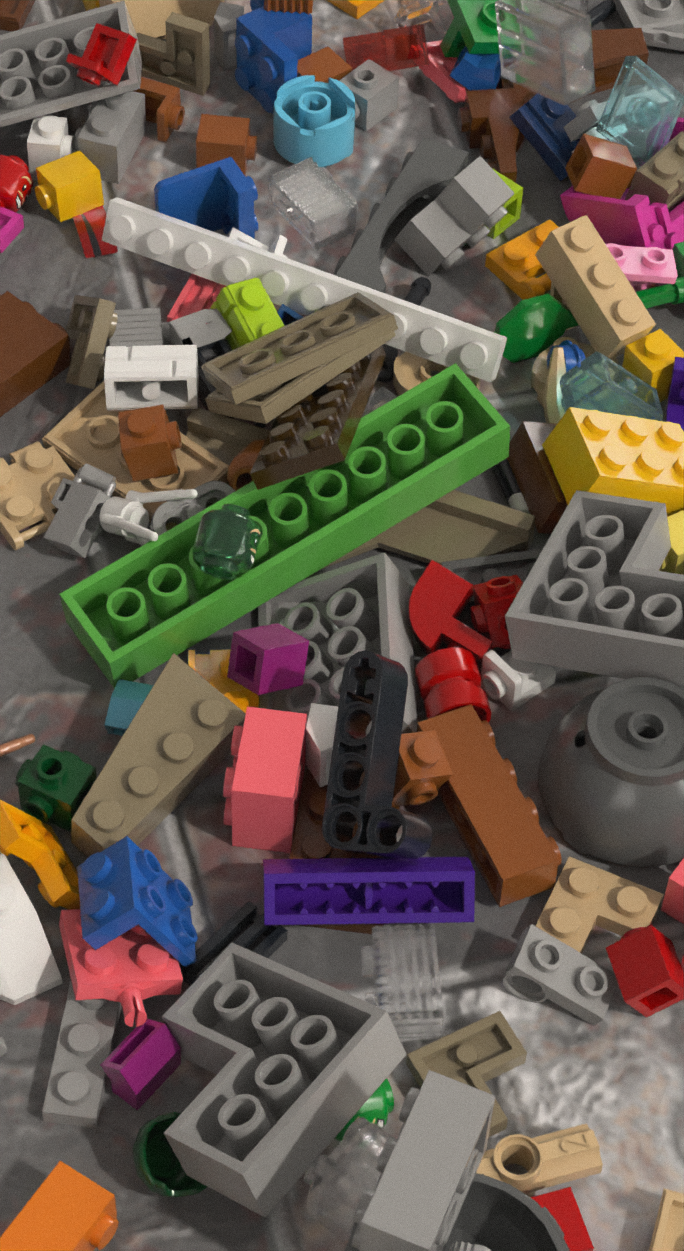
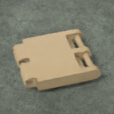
[0,441,75,551]

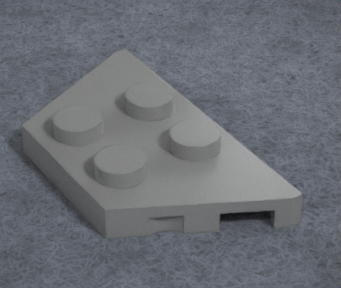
[613,0,684,51]

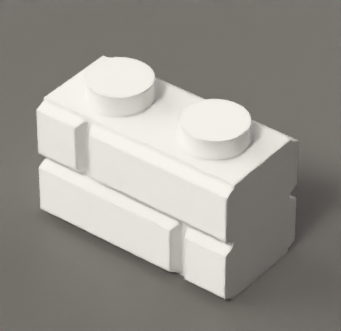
[104,345,199,411]

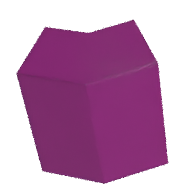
[100,1019,181,1111]

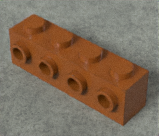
[417,704,562,907]

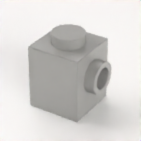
[339,59,399,131]

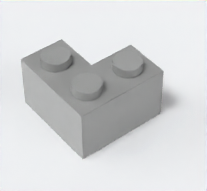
[394,156,515,276]

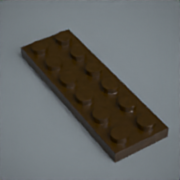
[250,345,386,490]

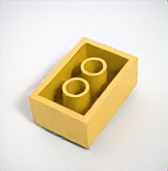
[542,407,684,517]

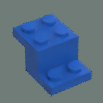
[235,0,312,114]

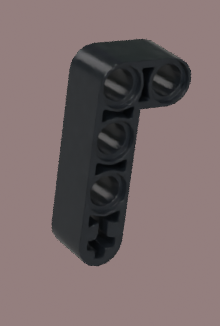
[322,650,432,860]

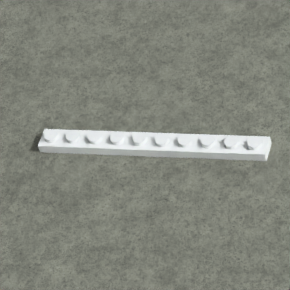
[101,197,508,382]

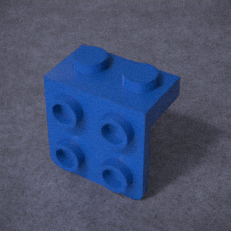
[154,157,259,239]
[77,836,198,967]

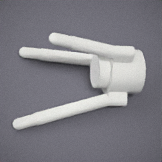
[100,489,198,545]

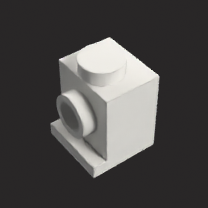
[27,115,77,180]

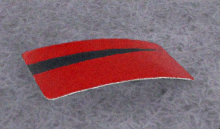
[73,205,118,258]

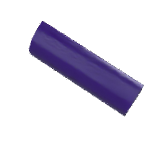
[263,857,475,925]

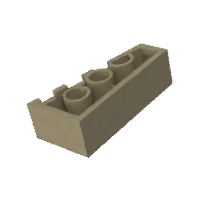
[71,653,246,857]

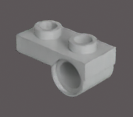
[503,924,618,1026]

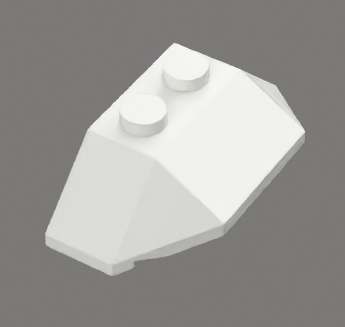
[0,852,63,1005]

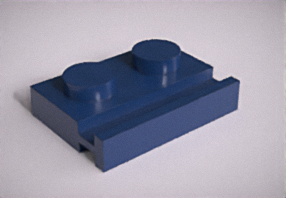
[509,83,580,181]

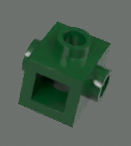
[15,744,97,832]

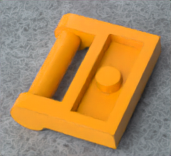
[485,219,559,300]

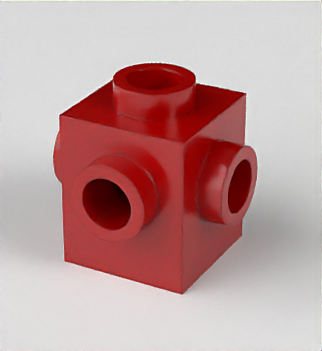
[470,574,523,649]

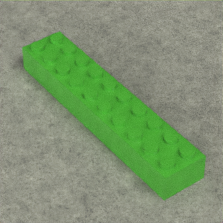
[59,363,510,688]

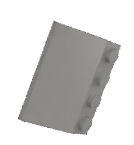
[0,1,142,127]
[258,552,418,735]

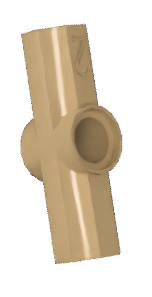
[476,1123,603,1197]

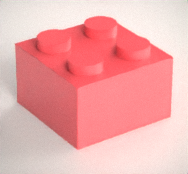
[223,706,307,853]

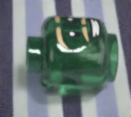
[192,504,261,580]

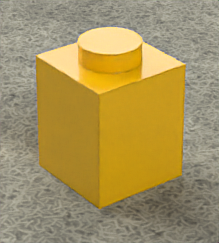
[35,150,104,222]
[620,329,684,409]

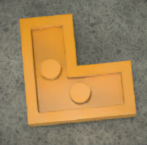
[0,800,80,910]

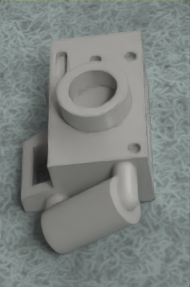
[43,463,116,558]

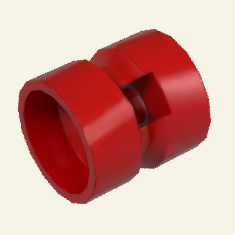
[415,647,492,723]

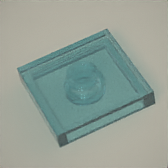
[596,56,684,166]

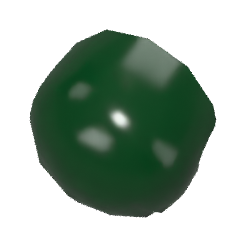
[132,1112,208,1197]

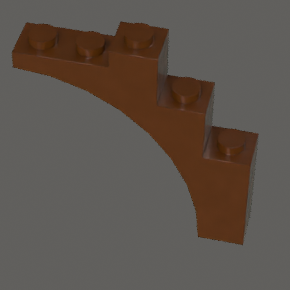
[458,28,649,183]

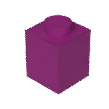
[227,623,309,695]

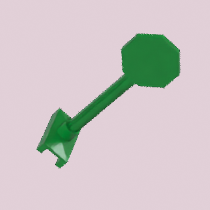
[494,242,684,363]

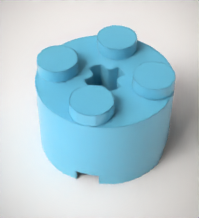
[273,75,355,173]

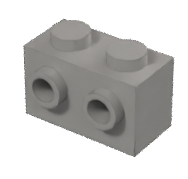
[74,91,146,184]

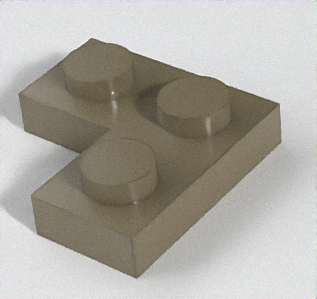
[137,12,210,96]
[66,295,118,390]
[406,1011,527,1137]

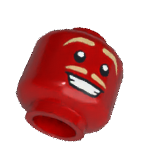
[0,155,33,212]

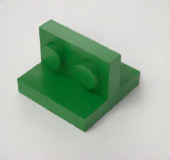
[440,0,545,57]

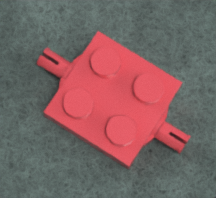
[59,909,183,1027]

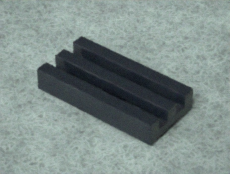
[180,901,288,986]

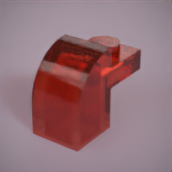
[342,24,429,72]

